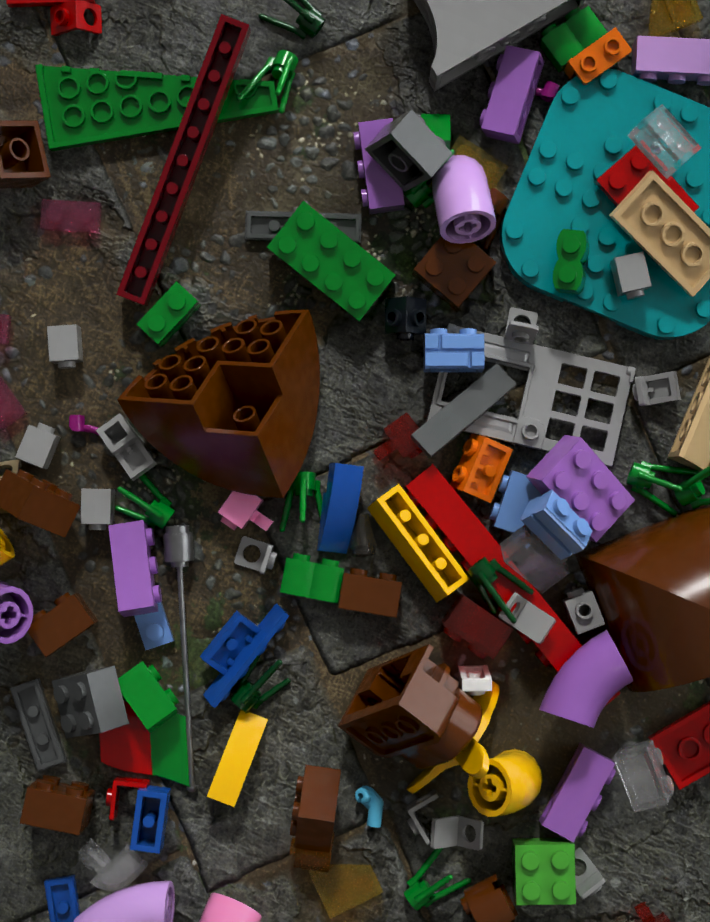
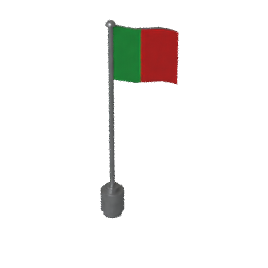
[99,525,198,792]

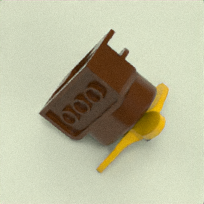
[338,644,500,794]

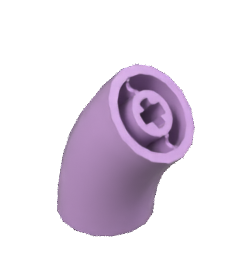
[432,155,496,244]
[74,881,175,922]

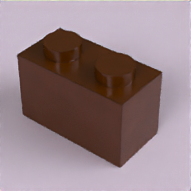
[338,568,402,618]
[27,592,98,657]

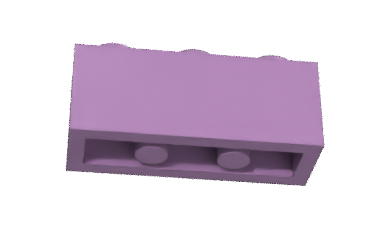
[631,36,710,86]

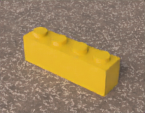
[367,484,469,603]

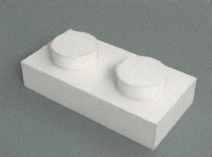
[458,665,492,696]

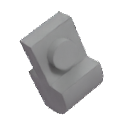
[96,413,157,481]

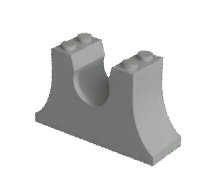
[414,0,585,92]

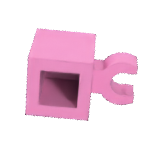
[218,491,274,531]

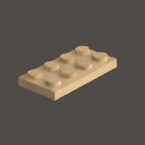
[609,171,710,297]

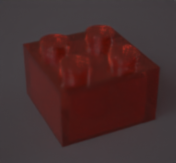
[441,593,514,660]

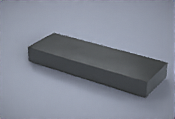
[10,678,67,772]

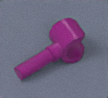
[535,81,560,103]
[69,415,99,435]

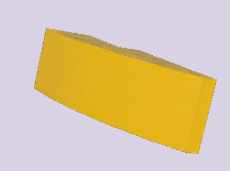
[207,710,268,807]

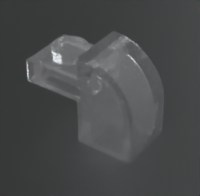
[78,838,148,891]

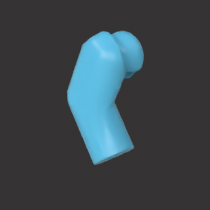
[355,786,384,828]

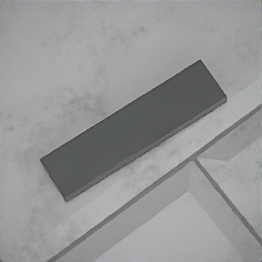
[245,210,362,244]
[410,364,517,459]

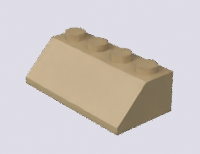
[667,356,710,471]

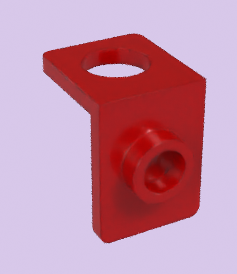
[50,0,102,36]
[106,776,150,821]

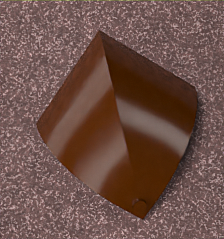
[575,505,710,692]

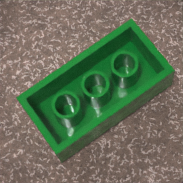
[267,201,396,322]

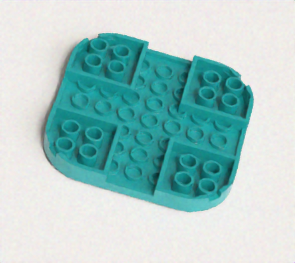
[500,69,710,340]

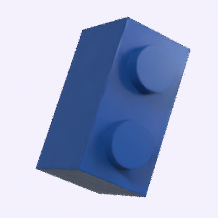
[130,785,171,854]

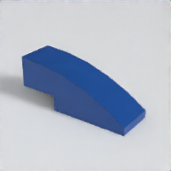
[317,463,364,554]

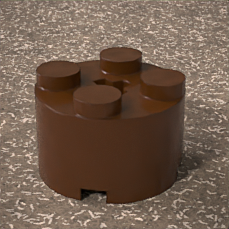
[460,874,518,922]

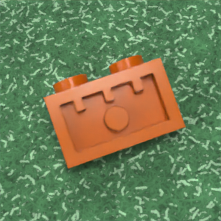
[564,27,632,85]
[450,434,513,503]

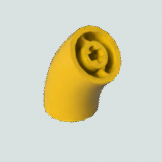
[467,749,543,817]

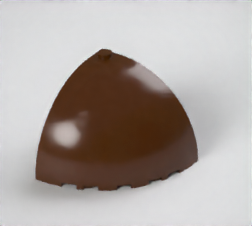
[117,310,320,498]

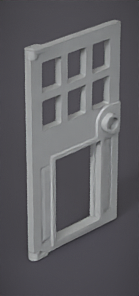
[427,323,636,467]

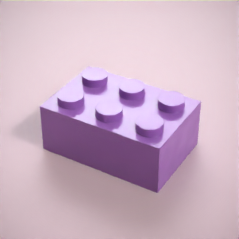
[526,435,635,542]

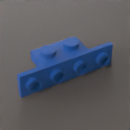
[200,603,289,708]

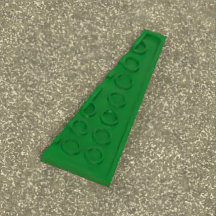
[35,64,279,151]

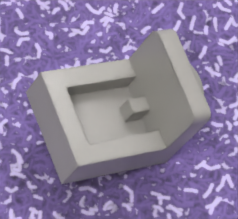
[632,371,681,406]

